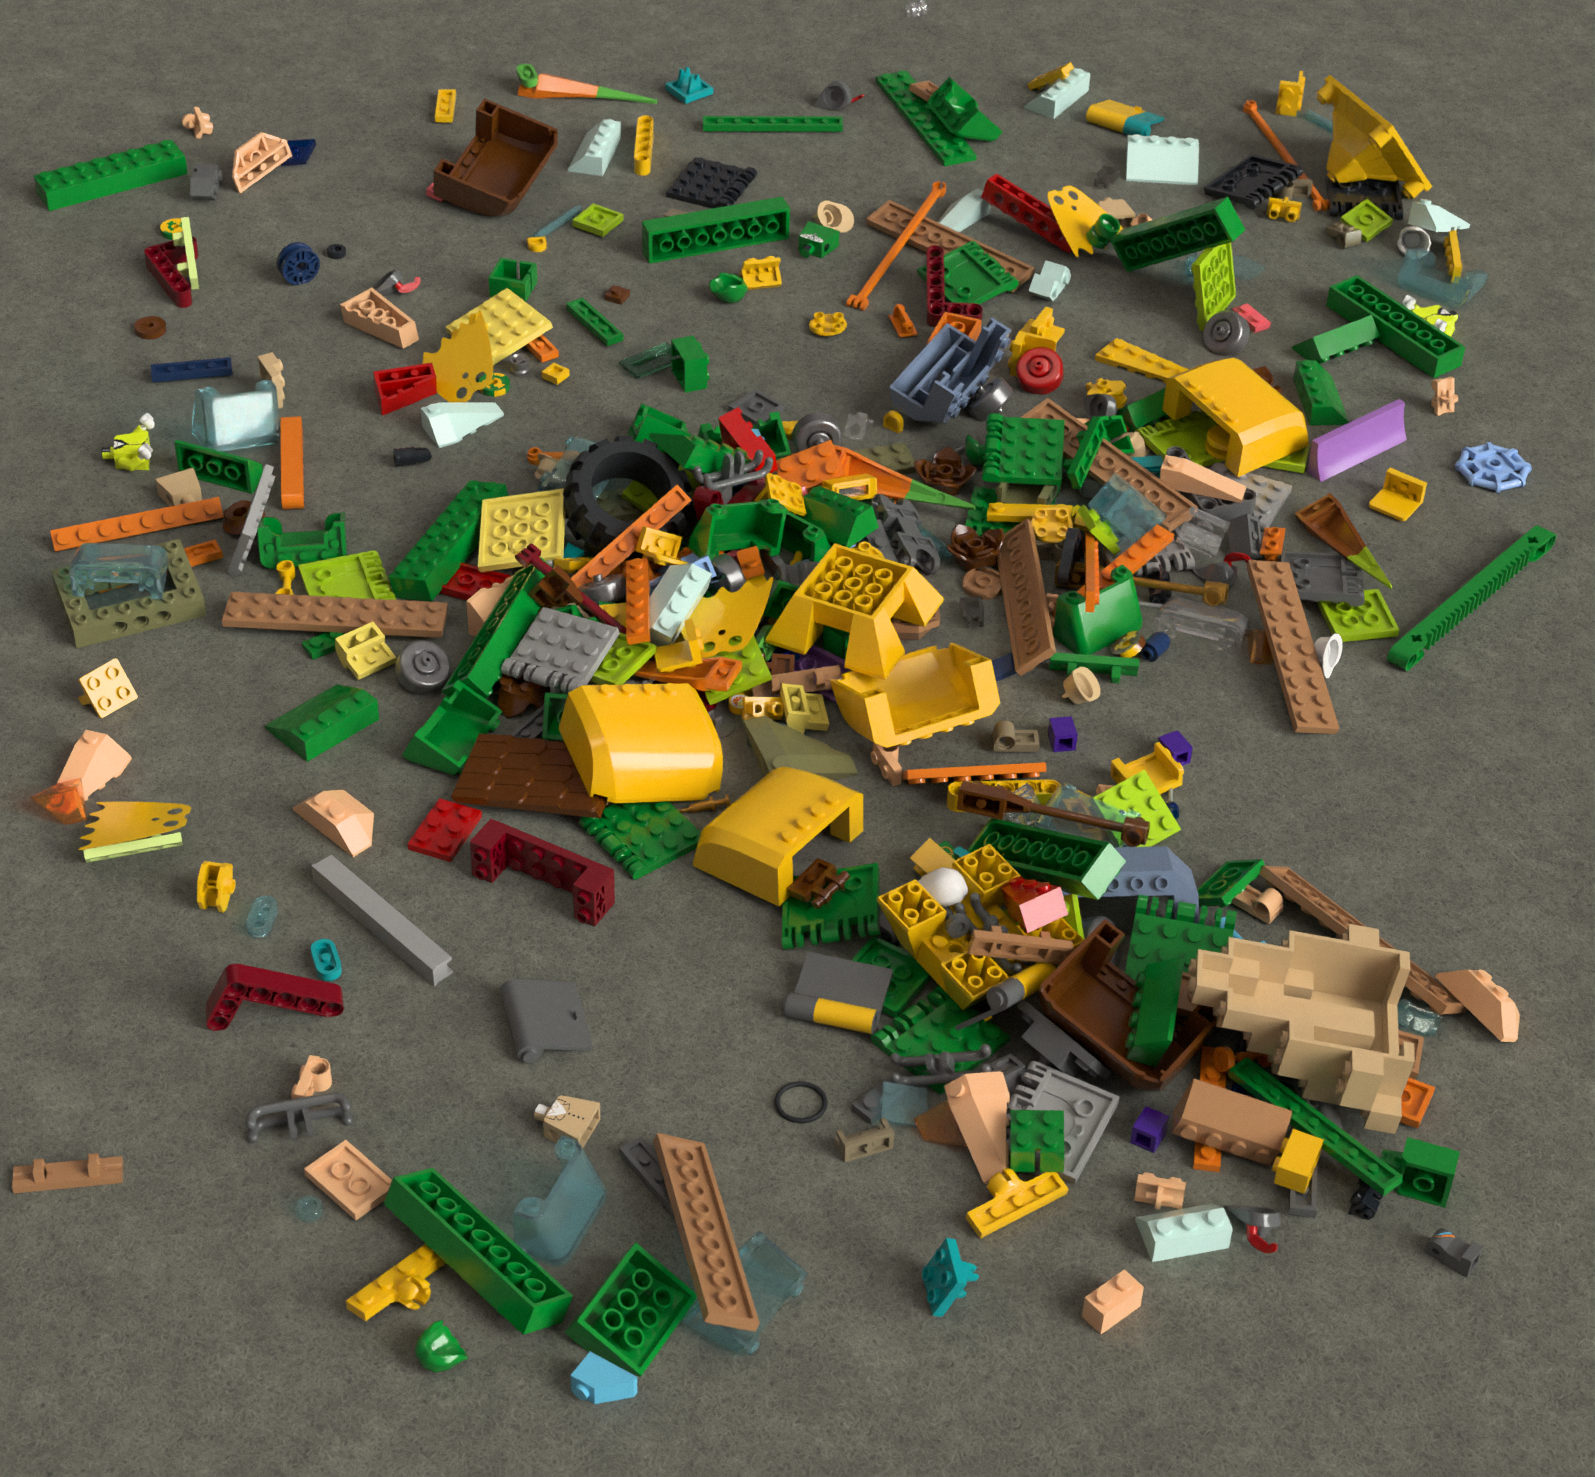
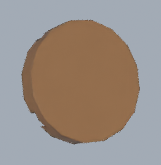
[962,568,1003,600]

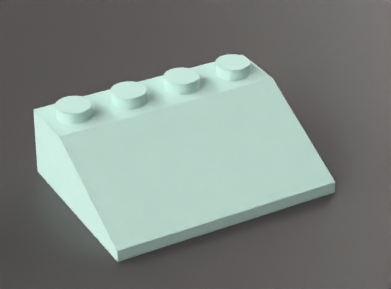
[1126,134,1199,185]

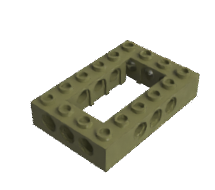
[51,539,206,648]

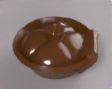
[223,500,265,535]

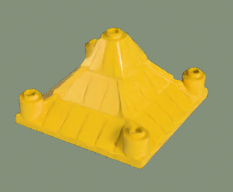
[1316,75,1432,199]

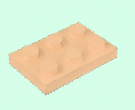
[304,1140,392,1221]

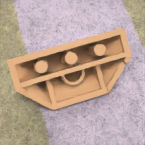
[232,132,292,193]
[293,790,374,857]
[1435,969,1520,1042]

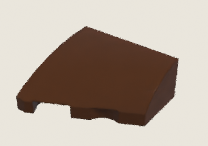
[528,564,583,609]

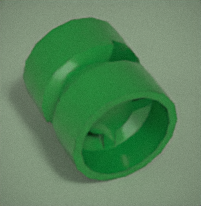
[1086,214,1120,249]

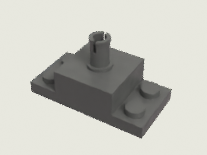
[1017,999,1112,1081]

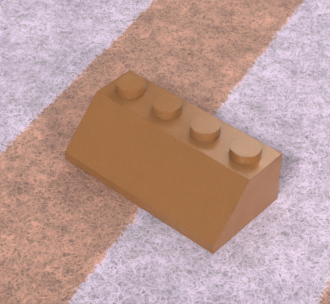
[1172,1078,1292,1165]

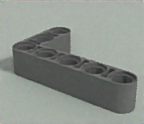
[1166,446,1256,526]

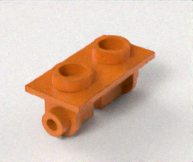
[888,304,918,338]
[1260,527,1286,562]

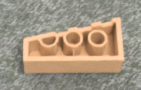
[340,288,419,349]

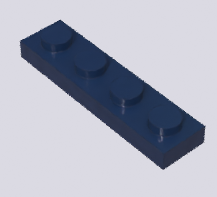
[151,357,233,382]

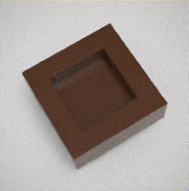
[604,285,630,305]

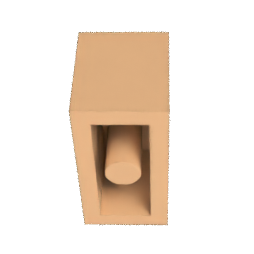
[1082,1269,1144,1334]

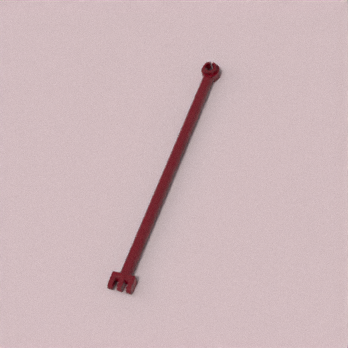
[515,543,718,712]

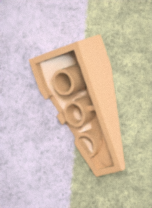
[1160,455,1246,503]
[467,575,514,637]
[46,730,132,815]
[944,1071,1010,1184]

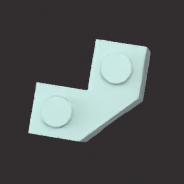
[1029,260,1071,301]

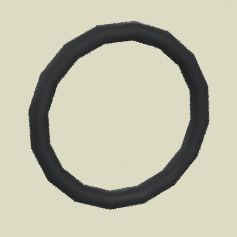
[774,1081,828,1124]

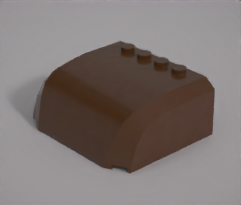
[433,98,558,216]
[1038,919,1217,1092]

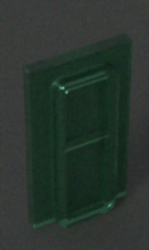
[619,342,679,379]

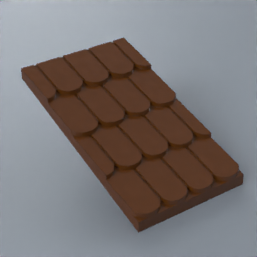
[451,734,608,818]

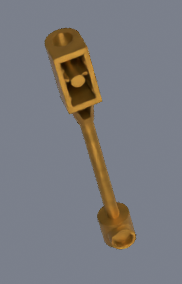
[1054,560,1229,606]

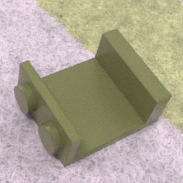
[995,482,1058,505]

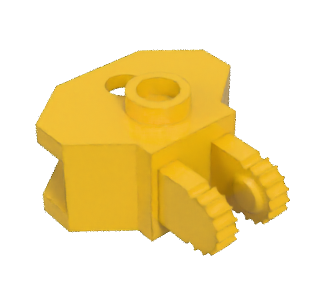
[1085,378,1127,409]
[197,861,236,913]

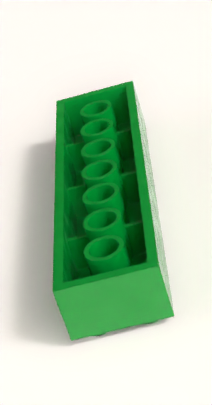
[33,139,188,211]
[642,196,790,264]
[1110,197,1245,272]
[1326,275,1465,378]
[389,480,509,602]
[442,557,549,699]
[967,818,1126,900]
[384,1167,573,1335]

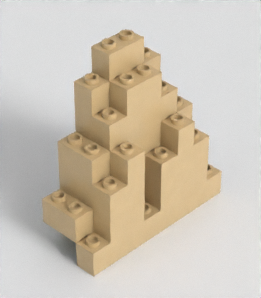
[1188,924,1415,1134]

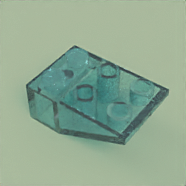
[1088,473,1167,544]

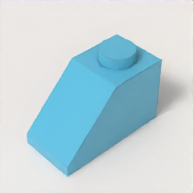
[571,1352,637,1404]

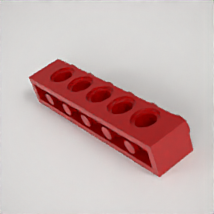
[981,173,1072,254]

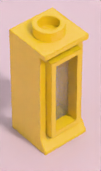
[823,473,877,500]

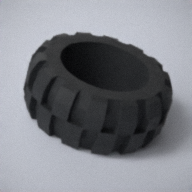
[563,436,693,559]

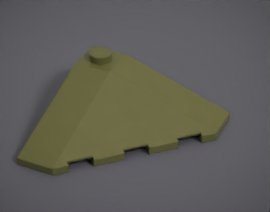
[743,716,858,780]

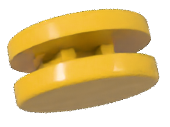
[1205,425,1230,460]

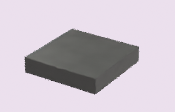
[729,389,785,425]

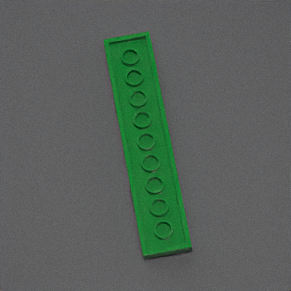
[875,70,977,166]

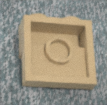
[258,352,285,409]

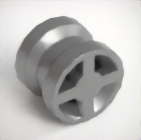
[509,353,530,377]

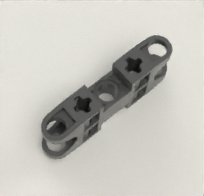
[871,494,940,574]

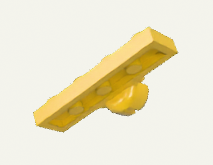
[965,1168,1069,1239]
[346,1244,446,1321]

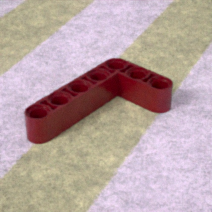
[144,237,199,308]
[926,245,983,327]
[693,477,766,522]
[205,963,344,1031]

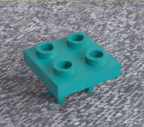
[665,66,713,104]
[922,1238,979,1317]

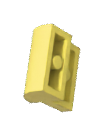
[335,622,397,680]
[780,683,829,735]

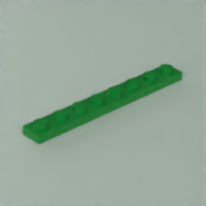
[703,116,843,132]
[1228,1057,1403,1196]

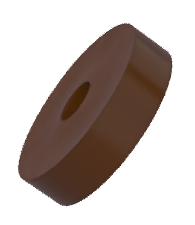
[134,316,167,339]

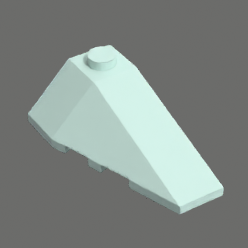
[938,189,991,232]
[1408,199,1470,232]
[421,402,504,448]

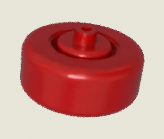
[1016,347,1064,395]

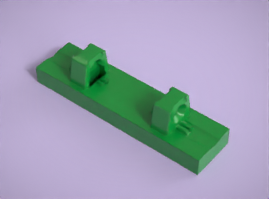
[1063,416,1106,489]
[1049,652,1139,684]

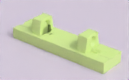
[173,217,199,290]
[83,832,182,863]

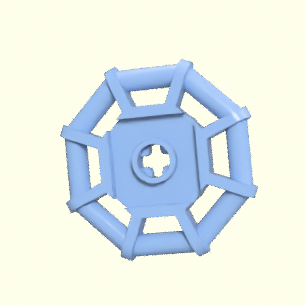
[1455,442,1532,493]

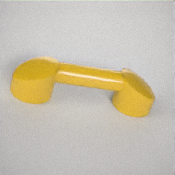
[275,560,296,595]

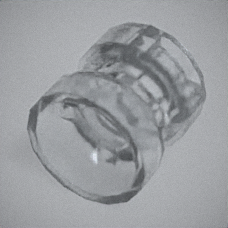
[905,0,928,19]

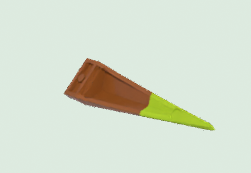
[1294,493,1392,589]

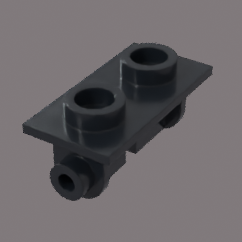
[1148,564,1172,605]
[1348,1178,1383,1220]

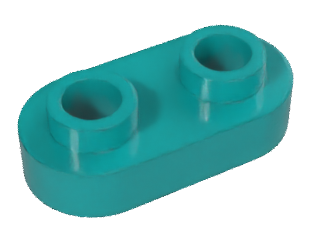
[311,939,342,981]

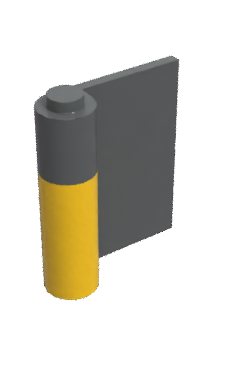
[782,952,893,1035]
[955,962,1056,1031]

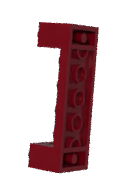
[470,819,615,927]

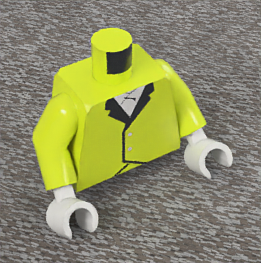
[1402,295,1458,337]
[102,413,155,471]

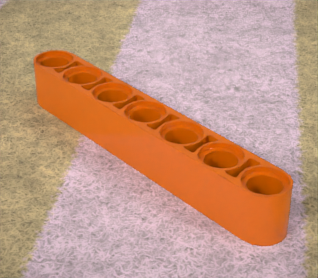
[280,416,304,510]

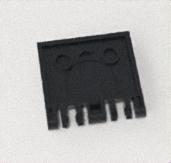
[1204,154,1303,209]
[666,157,757,209]
[1325,175,1404,220]

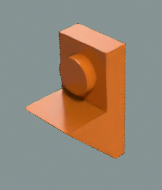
[737,546,765,579]

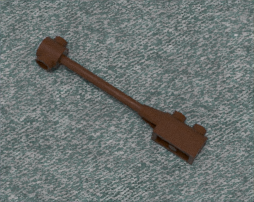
[957,780,1150,847]

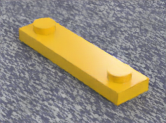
[987,502,1073,522]

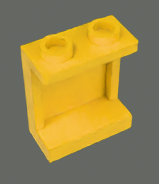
[1111,742,1184,794]

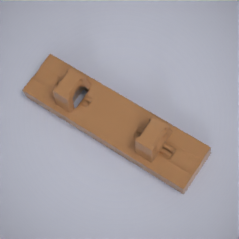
[752,665,842,697]
[968,925,1073,965]
[12,1153,123,1193]

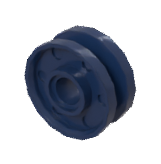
[276,242,320,285]

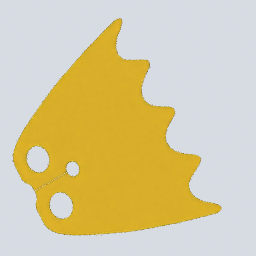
[1048,185,1124,258]
[423,310,493,402]
[681,577,773,658]
[78,802,191,850]

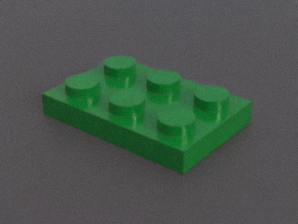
[1197,859,1265,908]

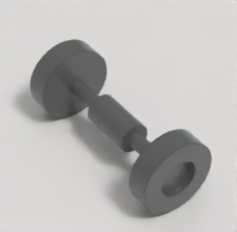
[942,906,971,938]

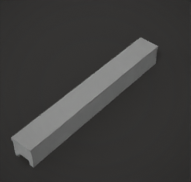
[311,854,453,986]

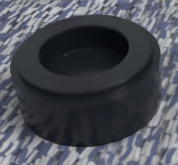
[327,244,346,259]

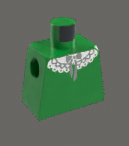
[798,221,840,258]

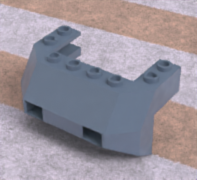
[889,318,1012,424]
[1062,846,1199,924]

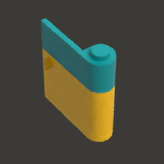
[1086,99,1165,136]

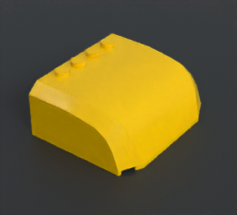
[1162,358,1309,477]
[830,643,1000,748]
[559,683,723,803]
[693,766,863,906]

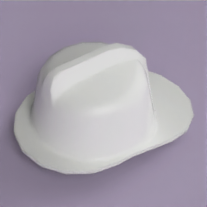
[1314,634,1342,678]

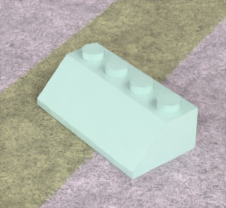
[1024,68,1090,119]
[568,119,621,176]
[649,564,712,647]

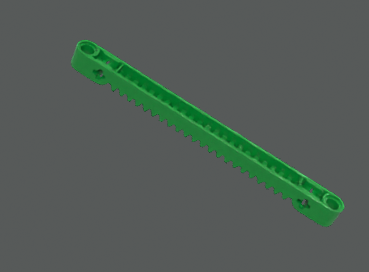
[1387,525,1557,671]

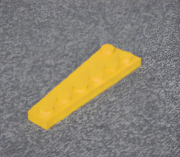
[1095,338,1189,383]

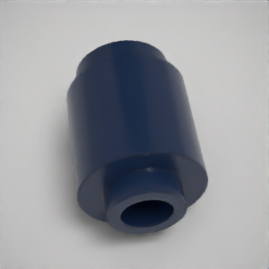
[1140,632,1170,662]

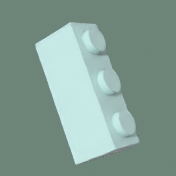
[1135,1204,1233,1262]

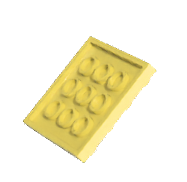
[446,288,553,365]
[478,488,566,572]

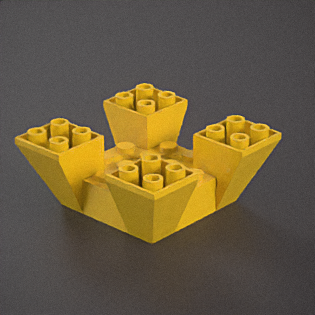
[765,543,944,680]
[877,844,1084,1010]

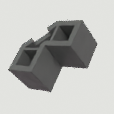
[190,164,223,200]

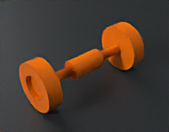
[1213,1046,1271,1072]

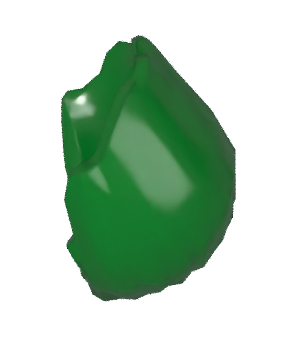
[709,272,748,303]
[965,435,985,466]
[414,1320,468,1373]

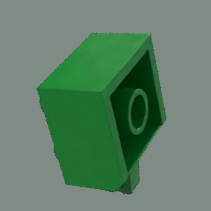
[1380,1137,1460,1208]

